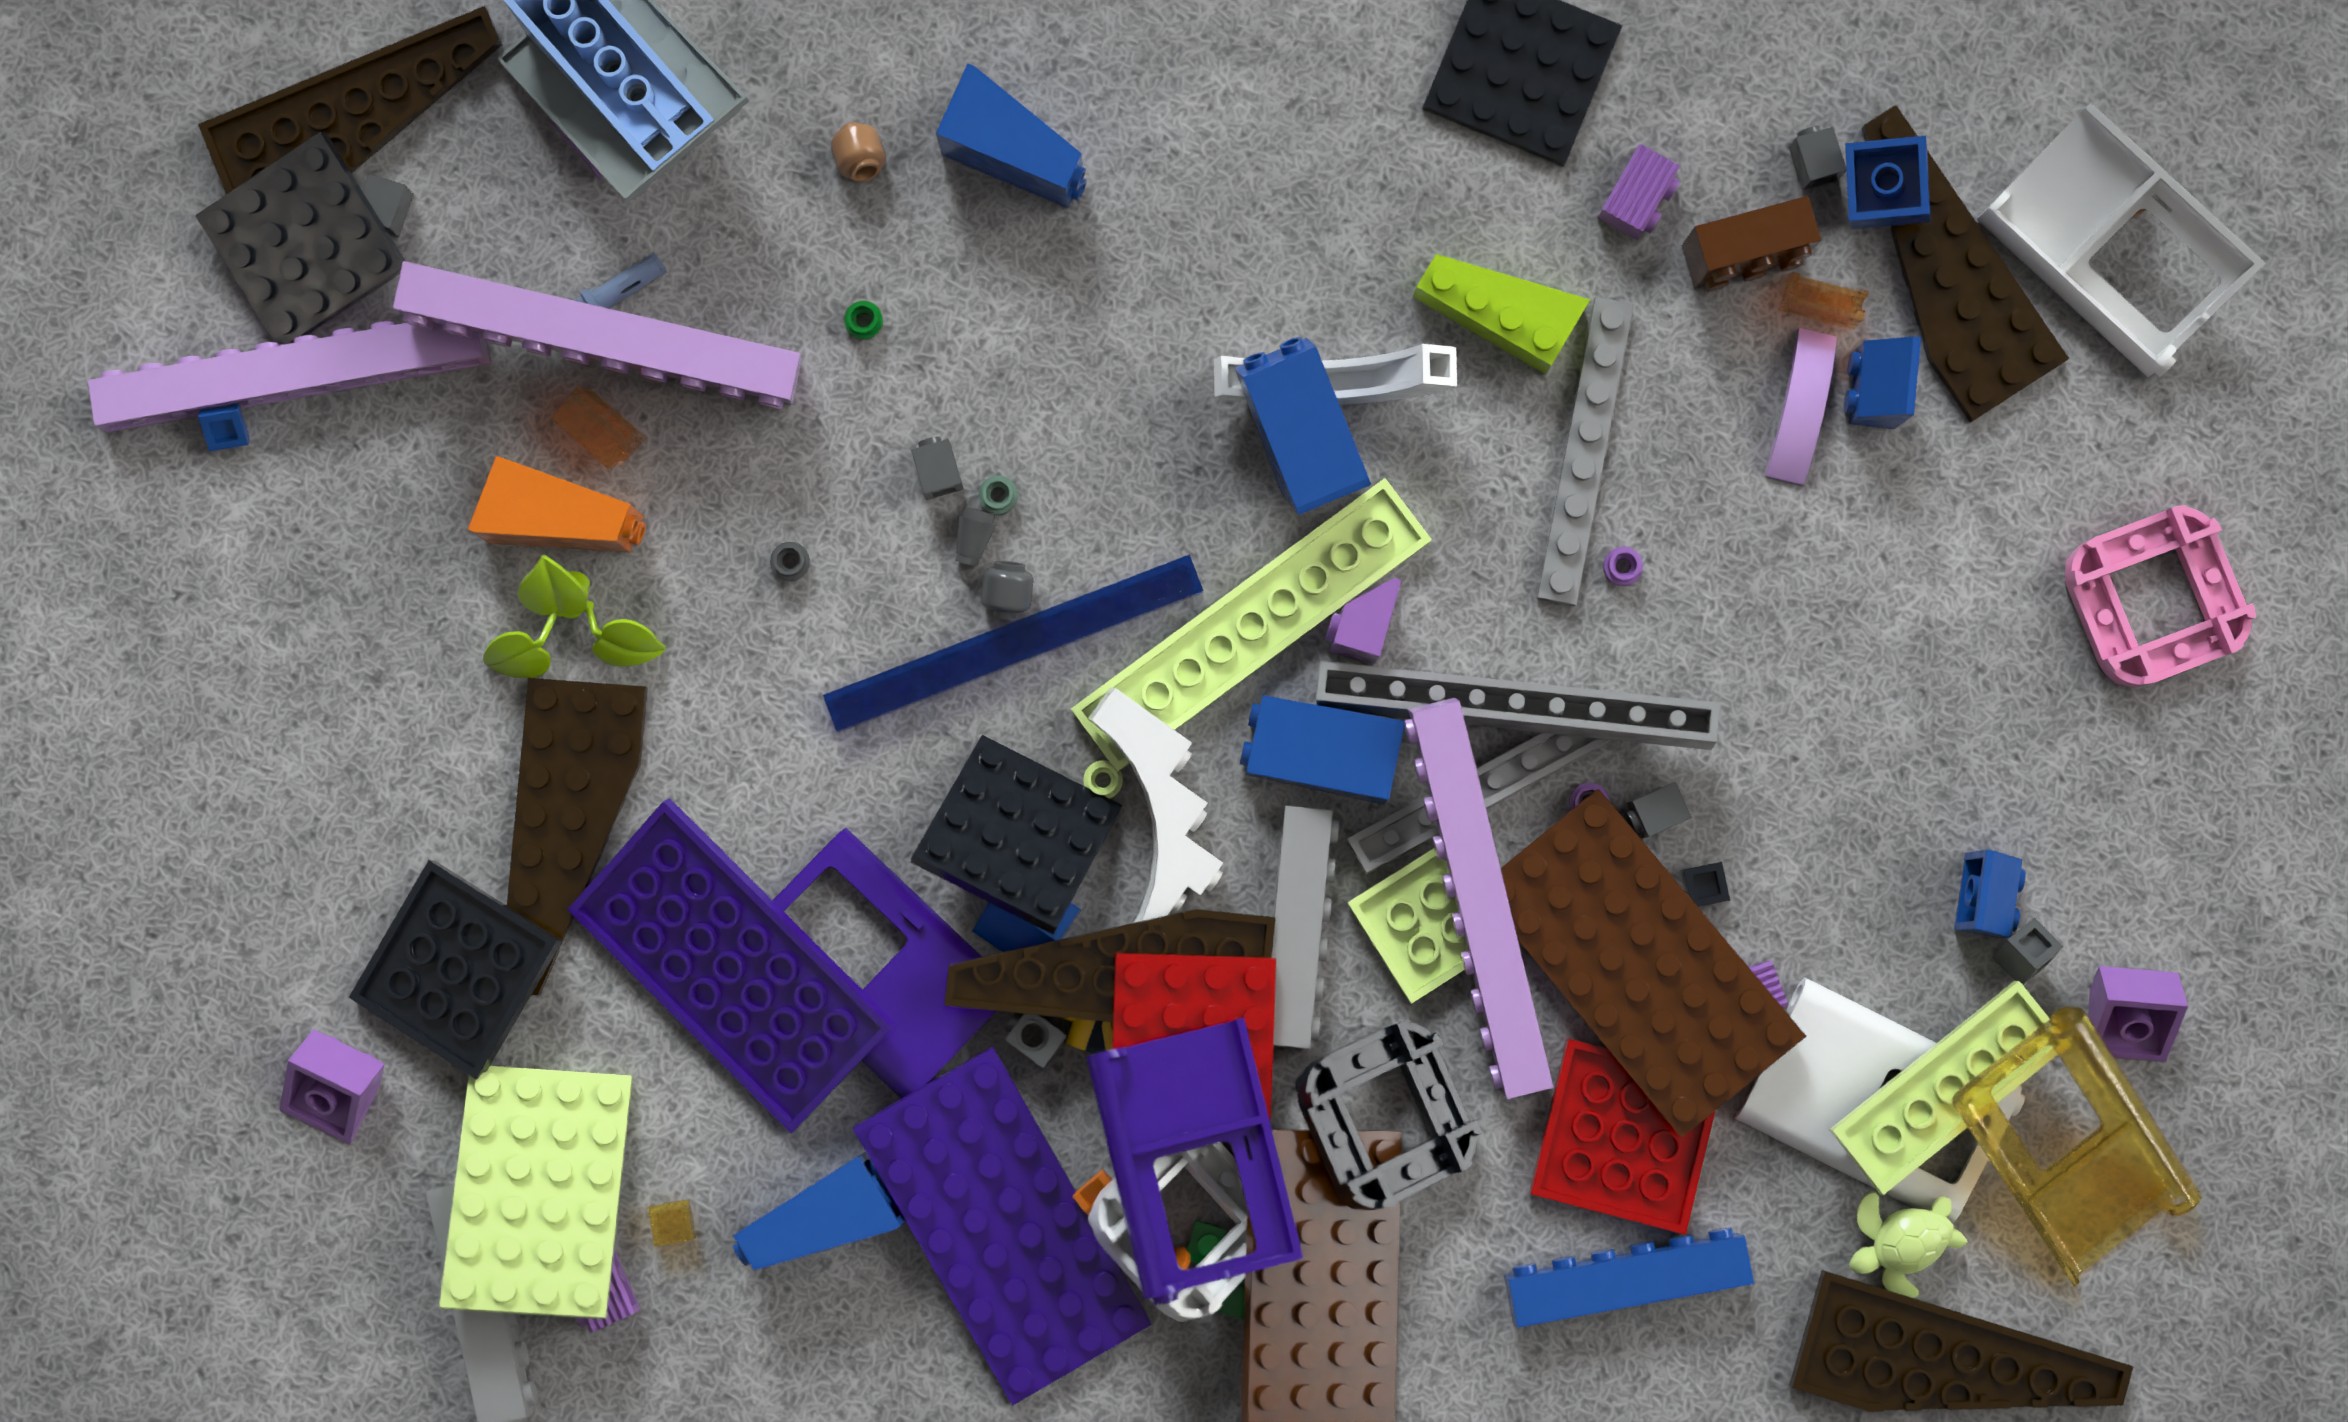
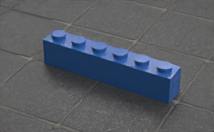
[1504,1227,1755,1328]

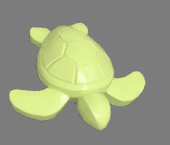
[1849,1191,1967,1298]

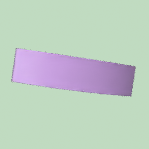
[1765,328,1837,486]

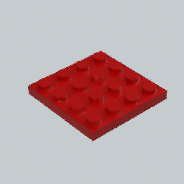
[1112,953,1276,1120]
[1529,1038,1715,1235]

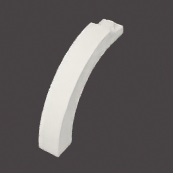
[1214,344,1457,405]

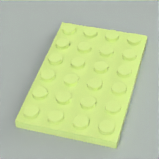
[439,1066,632,1319]

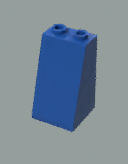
[936,63,1087,208]
[1235,337,1371,515]
[1240,695,1405,805]
[733,1152,906,1270]

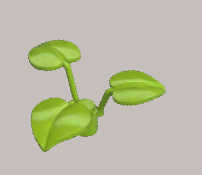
[483,555,666,678]

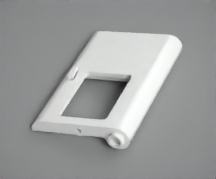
[1977,103,2266,377]
[1735,978,2025,1224]

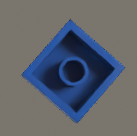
[1845,135,1931,229]

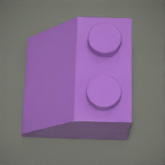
[1325,578,1402,664]
[2086,966,2188,1062]
[279,1029,385,1144]

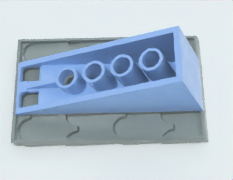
[497,0,749,203]

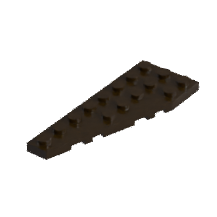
[198,6,503,194]
[1862,105,2069,423]
[507,678,648,995]
[944,909,1276,1022]
[1789,1270,2134,1412]

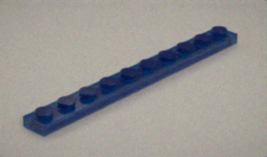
[823,554,1204,733]

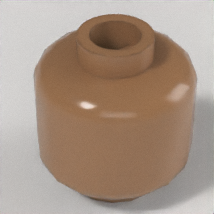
[831,122,886,182]

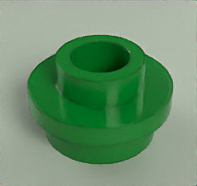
[844,301,883,340]

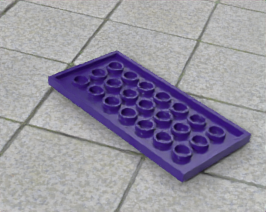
[567,798,896,1134]
[853,1046,1152,1406]

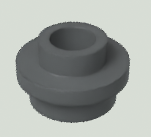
[770,542,810,581]

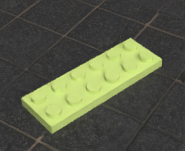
[1829,981,2070,1195]

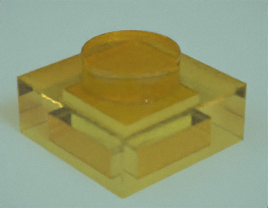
[648,1198,696,1247]

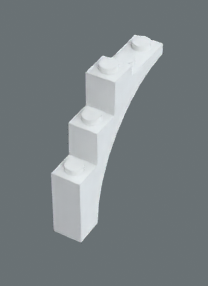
[1088,687,1223,923]

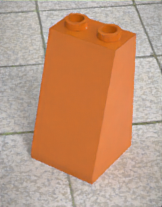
[467,456,646,552]

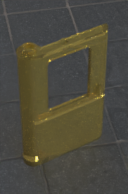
[1952,1006,2202,1287]

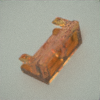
[1779,272,1869,330]
[551,386,647,470]

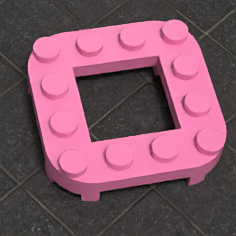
[2065,505,2256,687]

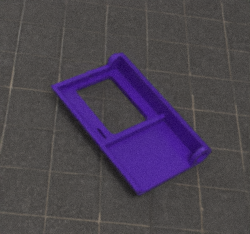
[773,828,996,1099]
[1086,1018,1304,1305]

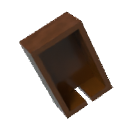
[1681,196,1822,292]

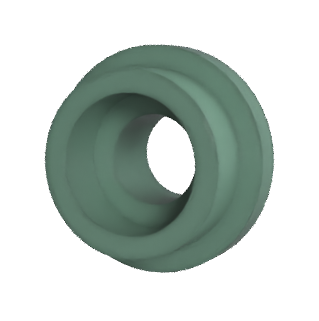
[979,475,1018,515]

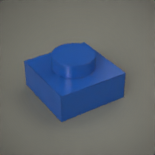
[198,404,250,452]

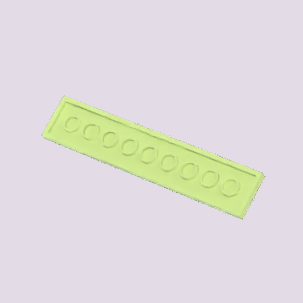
[1071,478,1432,773]

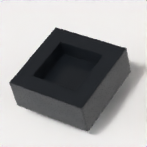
[1681,862,1730,907]

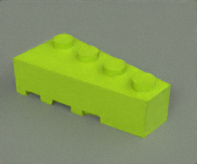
[1413,254,1591,375]

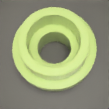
[1083,760,1123,799]

